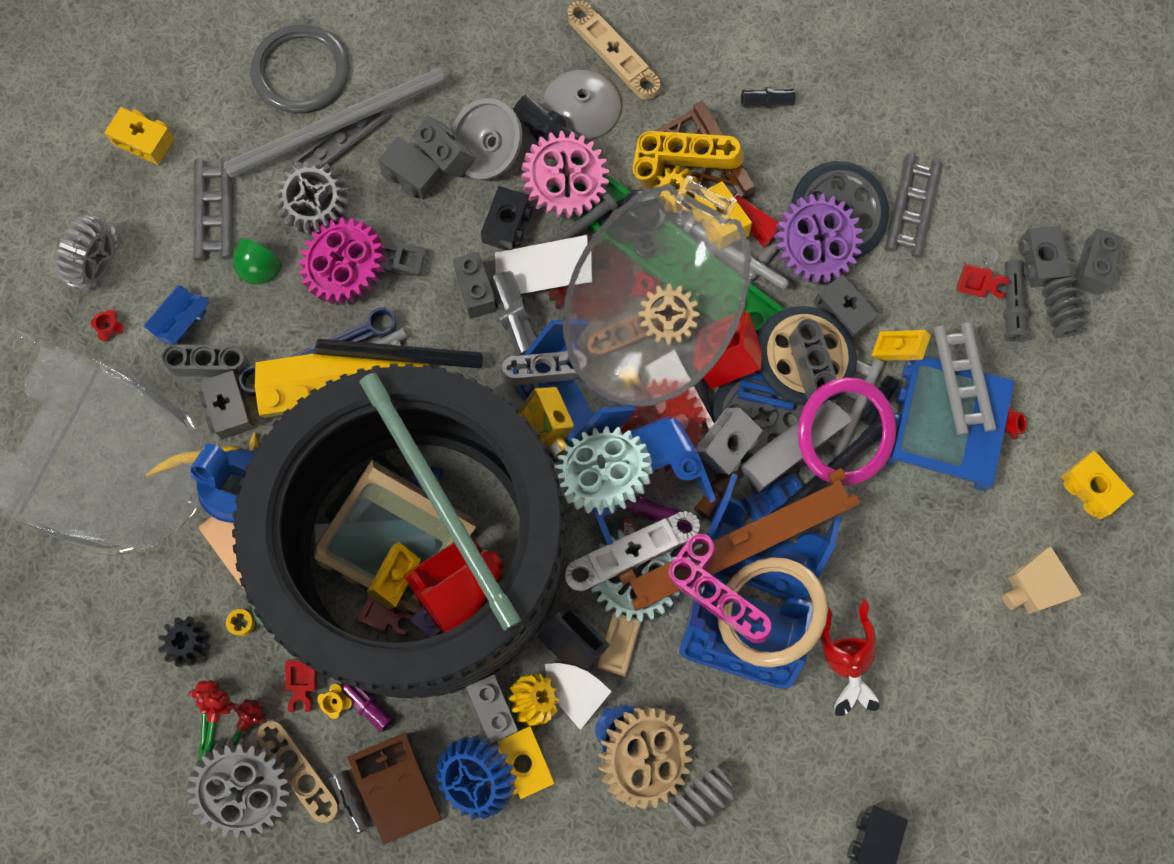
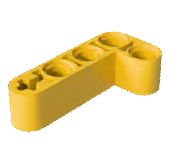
[633,131,744,189]

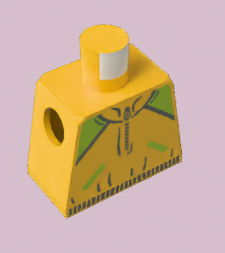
[518,387,574,460]

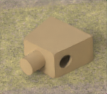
[1002,547,1081,614]

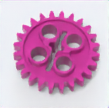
[298,217,386,305]

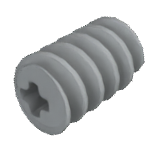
[667,764,735,832]

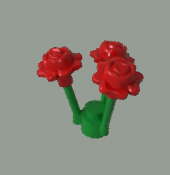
[188,680,267,760]

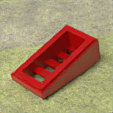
[735,195,780,248]

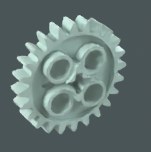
[555,426,653,515]
[591,527,679,623]

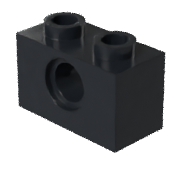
[481,186,533,250]

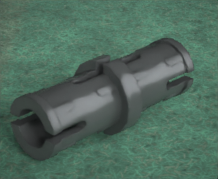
[329,770,372,835]

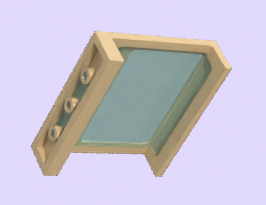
[314,460,476,613]

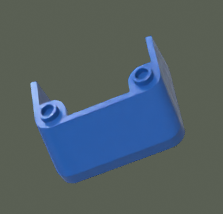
[513,320,636,448]
[590,417,716,545]
[702,473,841,600]

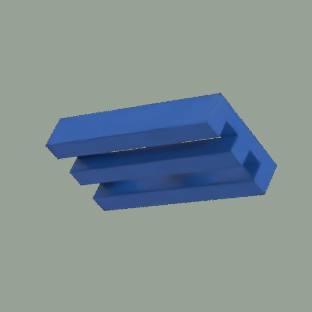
[737,373,794,411]

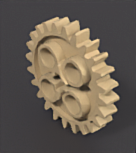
[598,706,692,809]

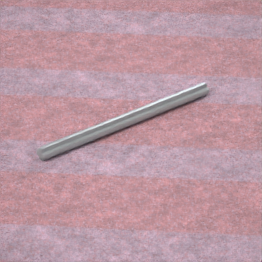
[223,68,445,177]

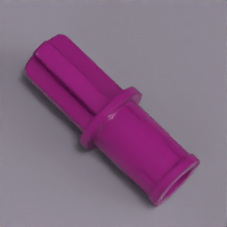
[342,684,394,733]

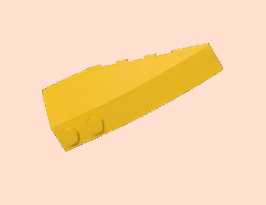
[255,354,429,418]

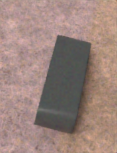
[789,319,837,402]
[161,345,250,377]

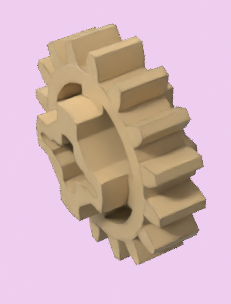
[638,284,699,346]

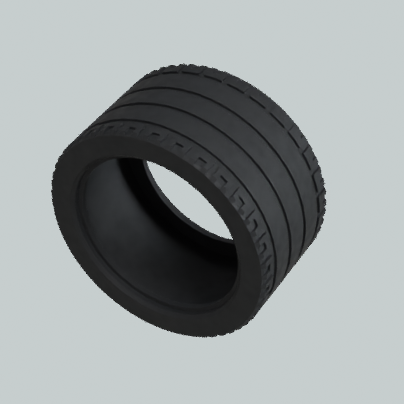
[232,363,565,699]

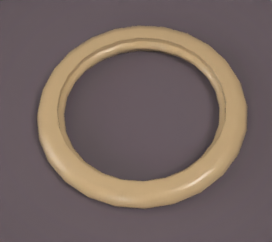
[718,557,828,667]

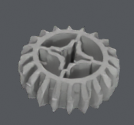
[275,161,349,235]
[55,215,117,290]

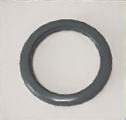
[250,25,349,113]

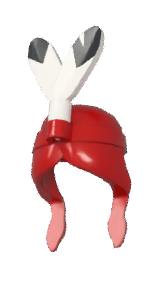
[820,599,879,716]

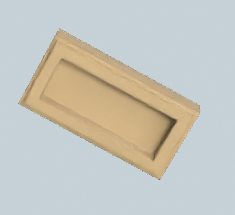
[597,612,641,677]

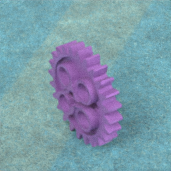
[774,194,863,284]

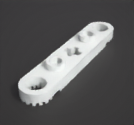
[565,511,700,591]

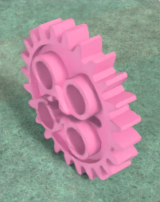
[521,131,609,219]

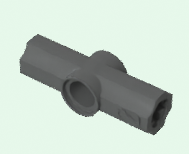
[489,271,537,356]

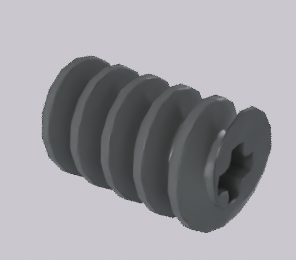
[1042,277,1087,338]

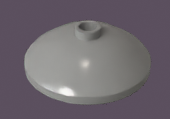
[543,70,621,141]
[451,98,522,180]

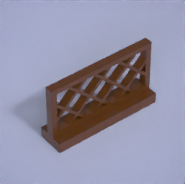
[653,100,755,210]

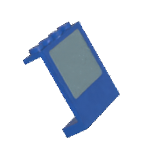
[886,356,1015,491]

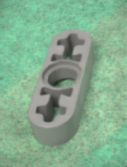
[502,351,584,385]

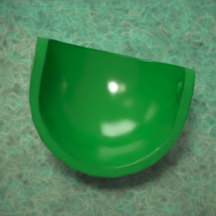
[233,238,282,285]

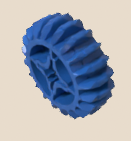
[435,735,516,820]

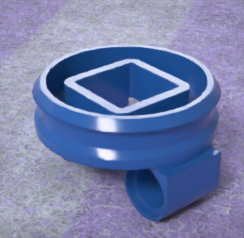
[190,444,255,523]

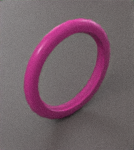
[797,377,896,486]

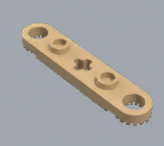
[567,1,660,100]

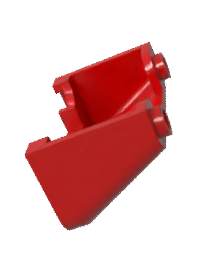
[403,539,504,633]

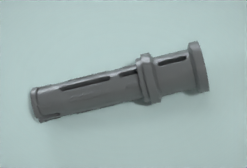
[1003,260,1030,342]

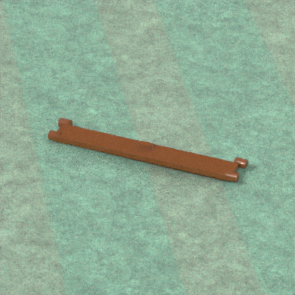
[618,468,860,611]

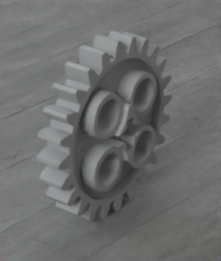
[187,738,291,838]

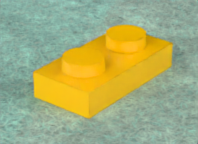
[871,330,931,361]
[367,542,421,609]

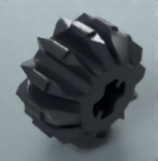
[158,616,211,667]

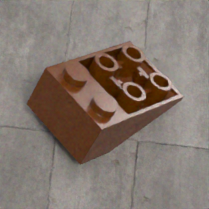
[347,732,442,844]

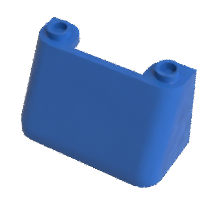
[679,573,813,689]

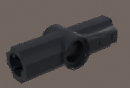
[513,95,588,163]

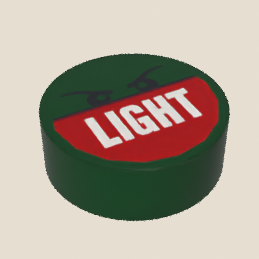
[610,517,639,540]

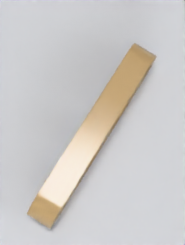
[257,721,340,823]

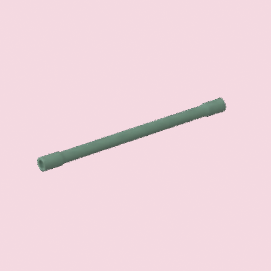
[359,373,521,631]

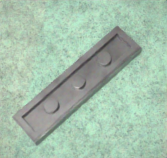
[291,109,391,170]

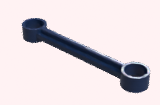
[239,307,397,396]

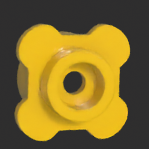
[317,683,353,719]

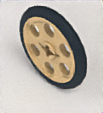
[758,306,857,405]

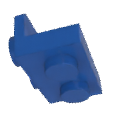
[144,285,210,345]

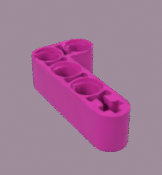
[669,534,771,643]

